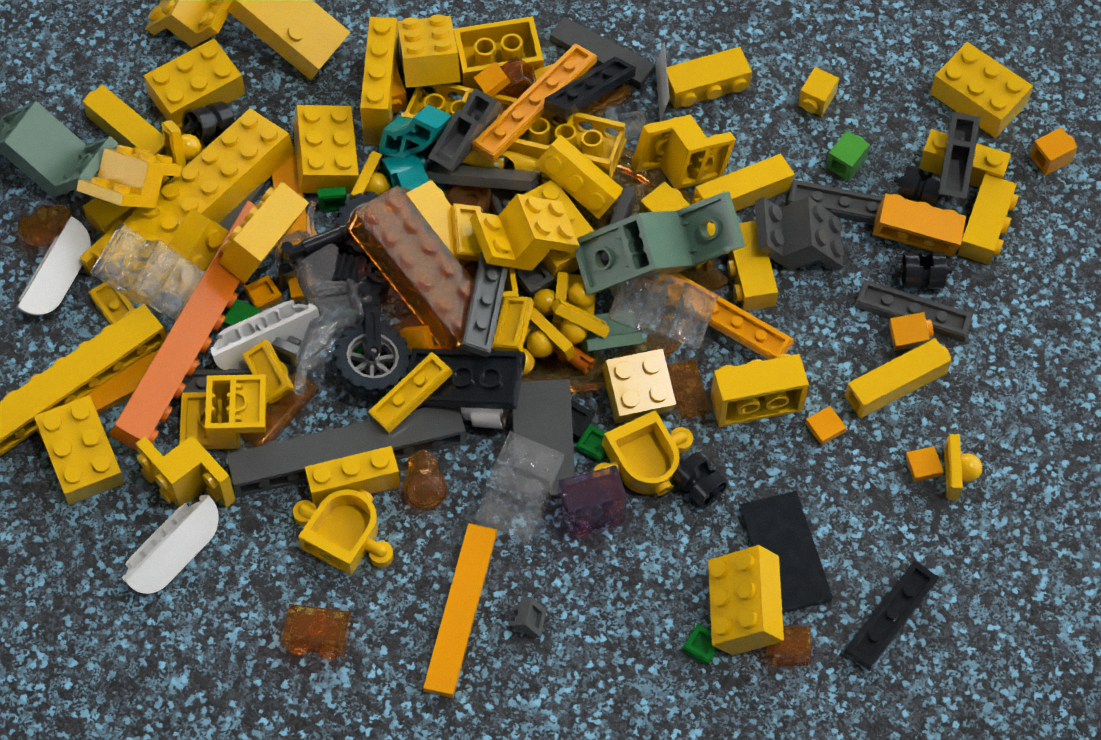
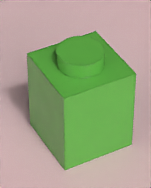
[826,131,870,181]

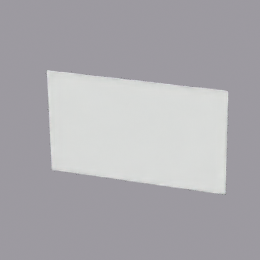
[655,44,669,121]

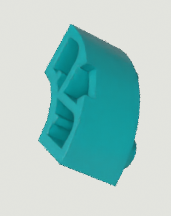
[378,104,452,157]
[381,153,429,204]

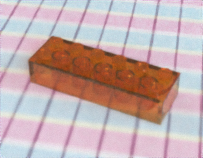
[345,185,500,350]

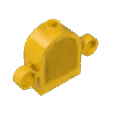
[592,410,693,496]
[293,489,394,576]

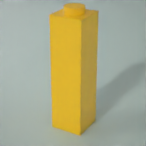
[82,84,167,156]
[691,154,795,222]
[845,338,951,419]

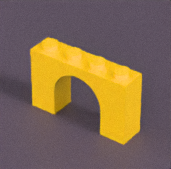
[360,17,400,145]

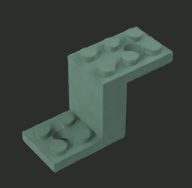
[0,101,118,198]
[575,192,746,295]

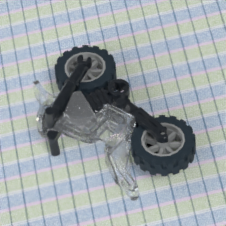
[275,192,411,400]

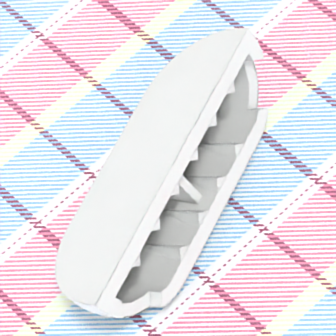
[16,216,91,315]
[211,300,320,370]
[122,495,219,594]

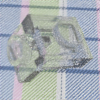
[605,106,648,142]

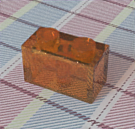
[283,604,352,659]

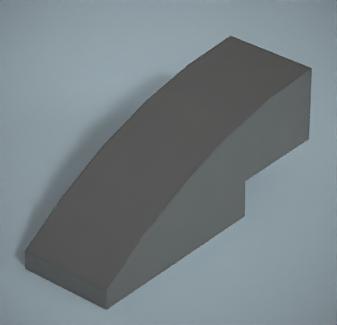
[428,88,503,171]
[938,112,980,199]

